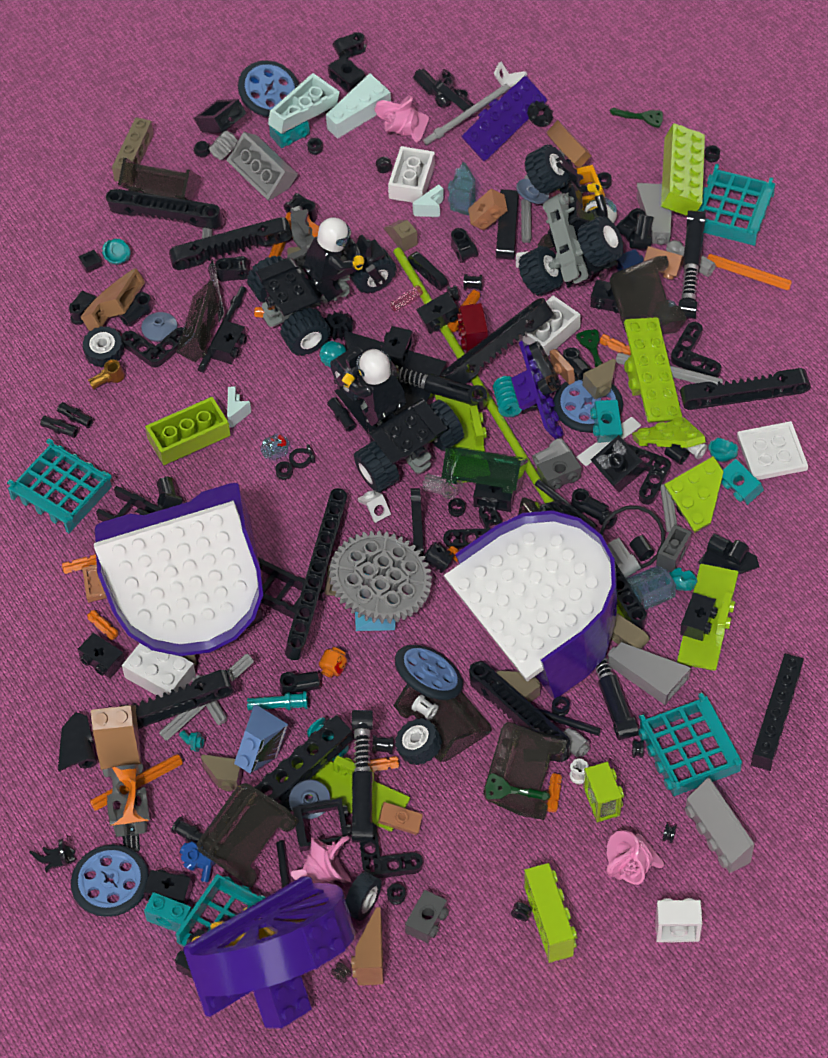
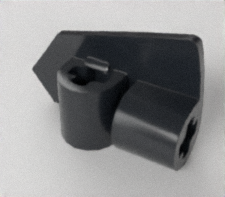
[698,533,759,574]
[58,712,97,772]

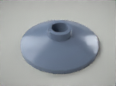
[516,179,549,204]
[141,312,177,342]
[289,780,330,819]

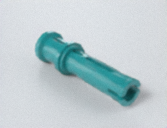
[247,691,309,711]

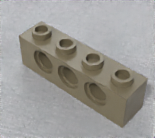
[112,117,154,184]

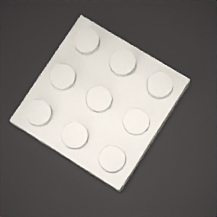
[737,421,808,480]

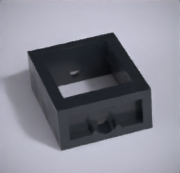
[193,99,247,133]
[292,798,352,852]

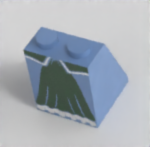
[234,705,288,774]

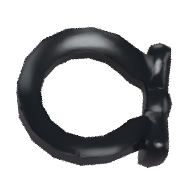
[289,444,315,469]

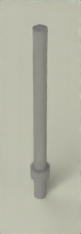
[423,83,510,146]

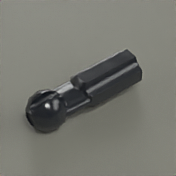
[413,69,451,107]

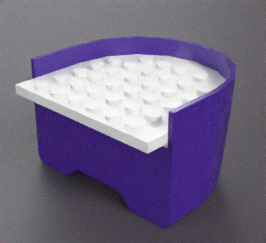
[94,483,263,656]
[444,511,617,699]

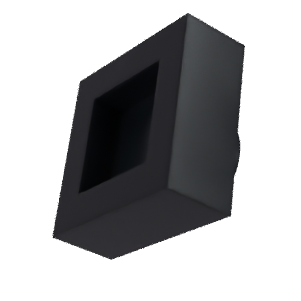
[78,250,103,272]

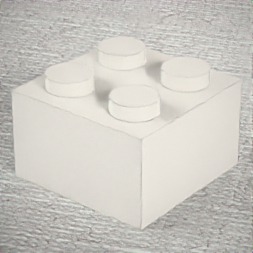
[655,898,702,942]

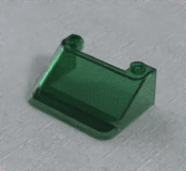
[441,446,528,494]

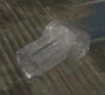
[423,474,463,500]

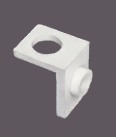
[494,62,527,87]
[358,490,391,523]

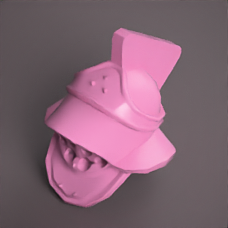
[375,95,429,143]
[606,830,664,885]
[291,836,351,884]

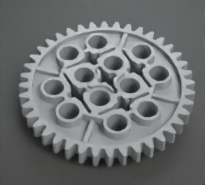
[329,531,432,624]

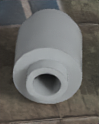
[563,728,590,757]

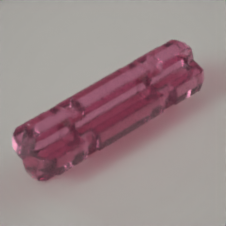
[390,285,423,312]

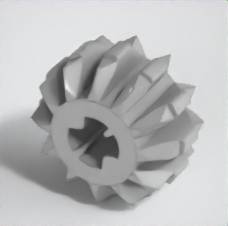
[209,131,237,160]

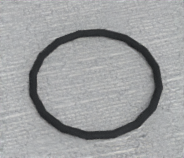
[600,506,665,570]

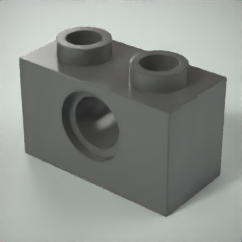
[537,451,581,490]
[656,524,692,572]
[405,890,449,944]

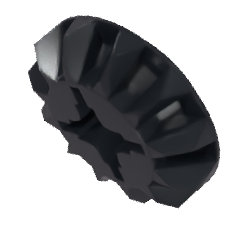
[527,101,554,127]

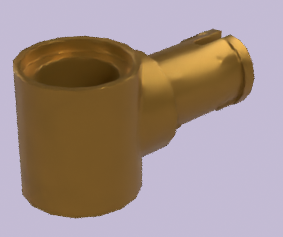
[88,360,125,390]

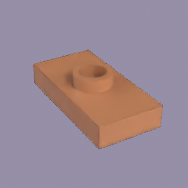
[550,349,575,385]
[82,564,107,603]
[378,802,423,835]

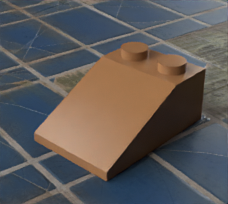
[91,705,141,770]
[351,907,383,985]

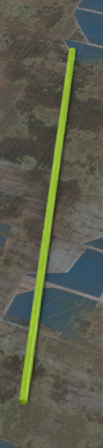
[393,247,626,619]

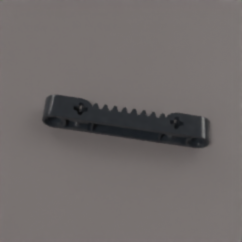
[106,189,223,229]
[169,217,292,271]
[441,298,554,384]
[680,368,811,410]
[469,661,570,762]
[119,670,234,729]

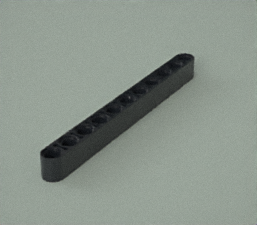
[285,488,347,660]

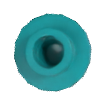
[179,730,204,752]

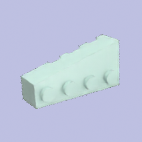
[268,73,339,134]
[326,74,391,139]

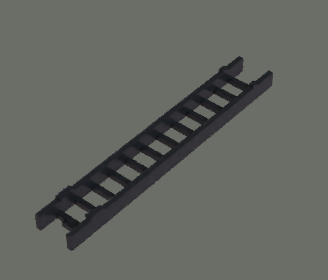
[96,485,326,619]

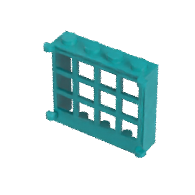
[698,164,776,246]
[7,438,112,534]
[638,692,742,797]
[175,874,266,947]

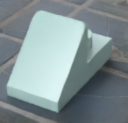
[413,185,444,217]
[227,387,251,428]

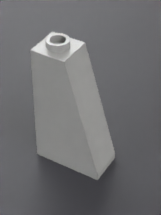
[636,183,671,245]
[608,642,691,705]

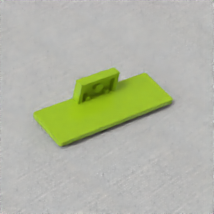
[624,318,682,423]
[435,395,490,484]
[677,564,738,671]
[284,753,410,832]

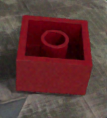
[457,303,488,353]

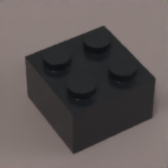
[590,435,648,492]

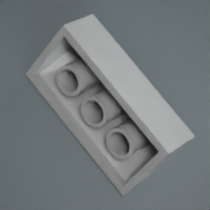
[227,132,298,200]
[685,778,754,874]

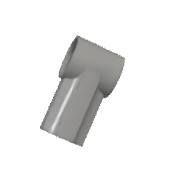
[533,438,573,467]
[607,538,641,578]

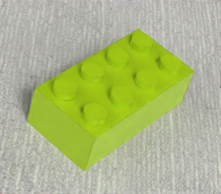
[145,397,231,466]
[524,863,577,963]

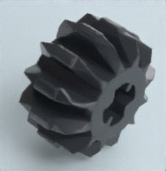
[324,310,353,341]

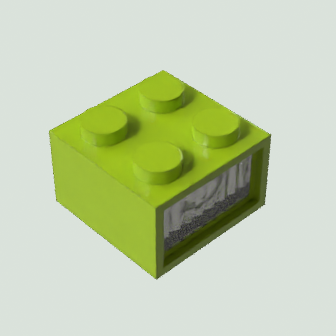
[583,762,624,823]

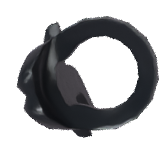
[29,838,76,873]

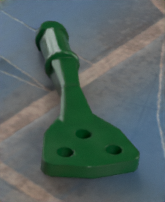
[610,107,663,128]
[576,329,603,367]
[486,773,550,801]

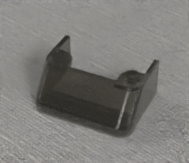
[118,158,201,201]

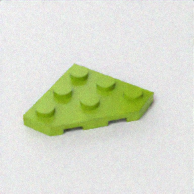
[632,417,706,448]
[664,456,723,533]

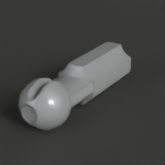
[666,240,716,277]

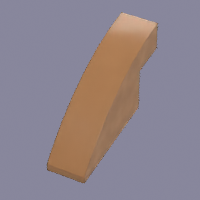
[546,120,592,168]
[81,268,145,331]

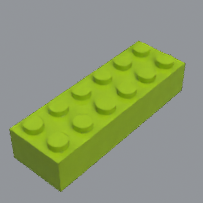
[661,123,705,216]

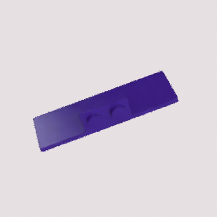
[462,75,547,161]
[511,340,564,440]

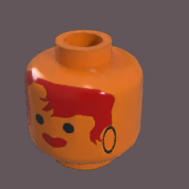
[318,647,348,678]

